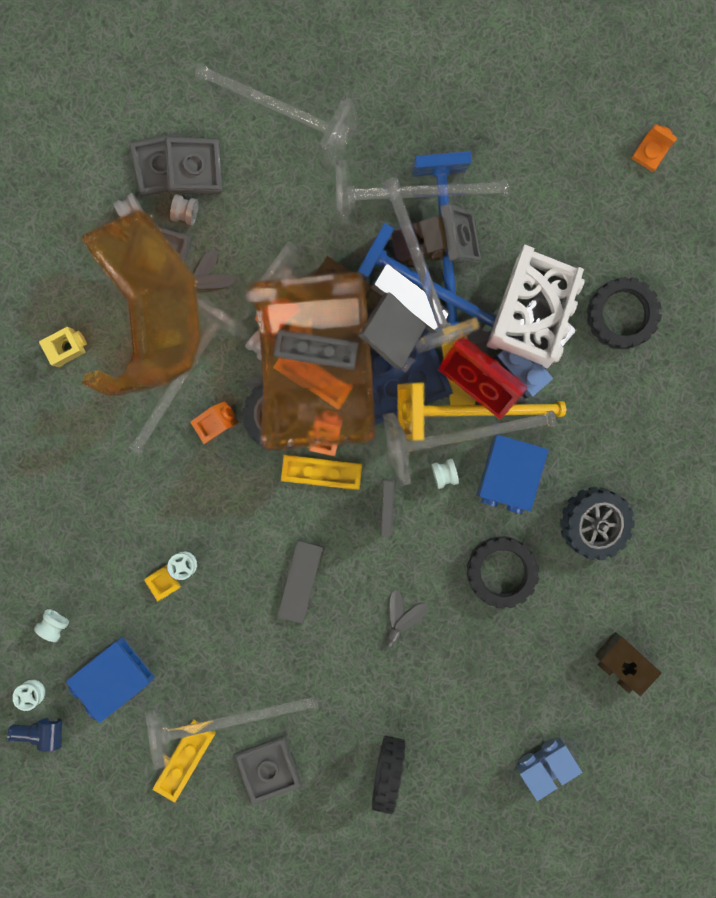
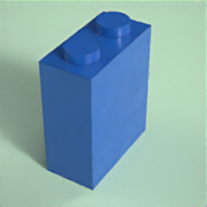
[476,435,549,514]
[66,636,155,723]

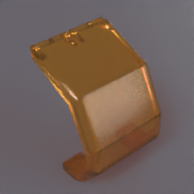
[81,209,201,396]
[246,273,375,450]

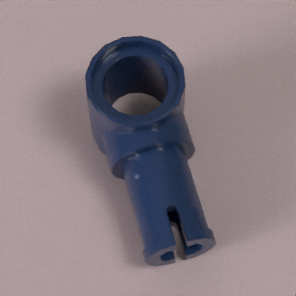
[7,718,62,752]

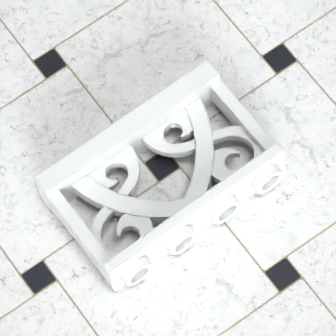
[487,245,585,369]

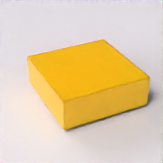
[144,565,181,602]

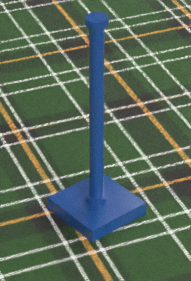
[412,151,472,328]
[357,223,514,338]

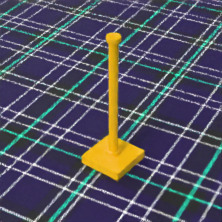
[397,384,566,440]

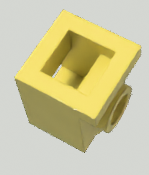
[39,327,87,367]

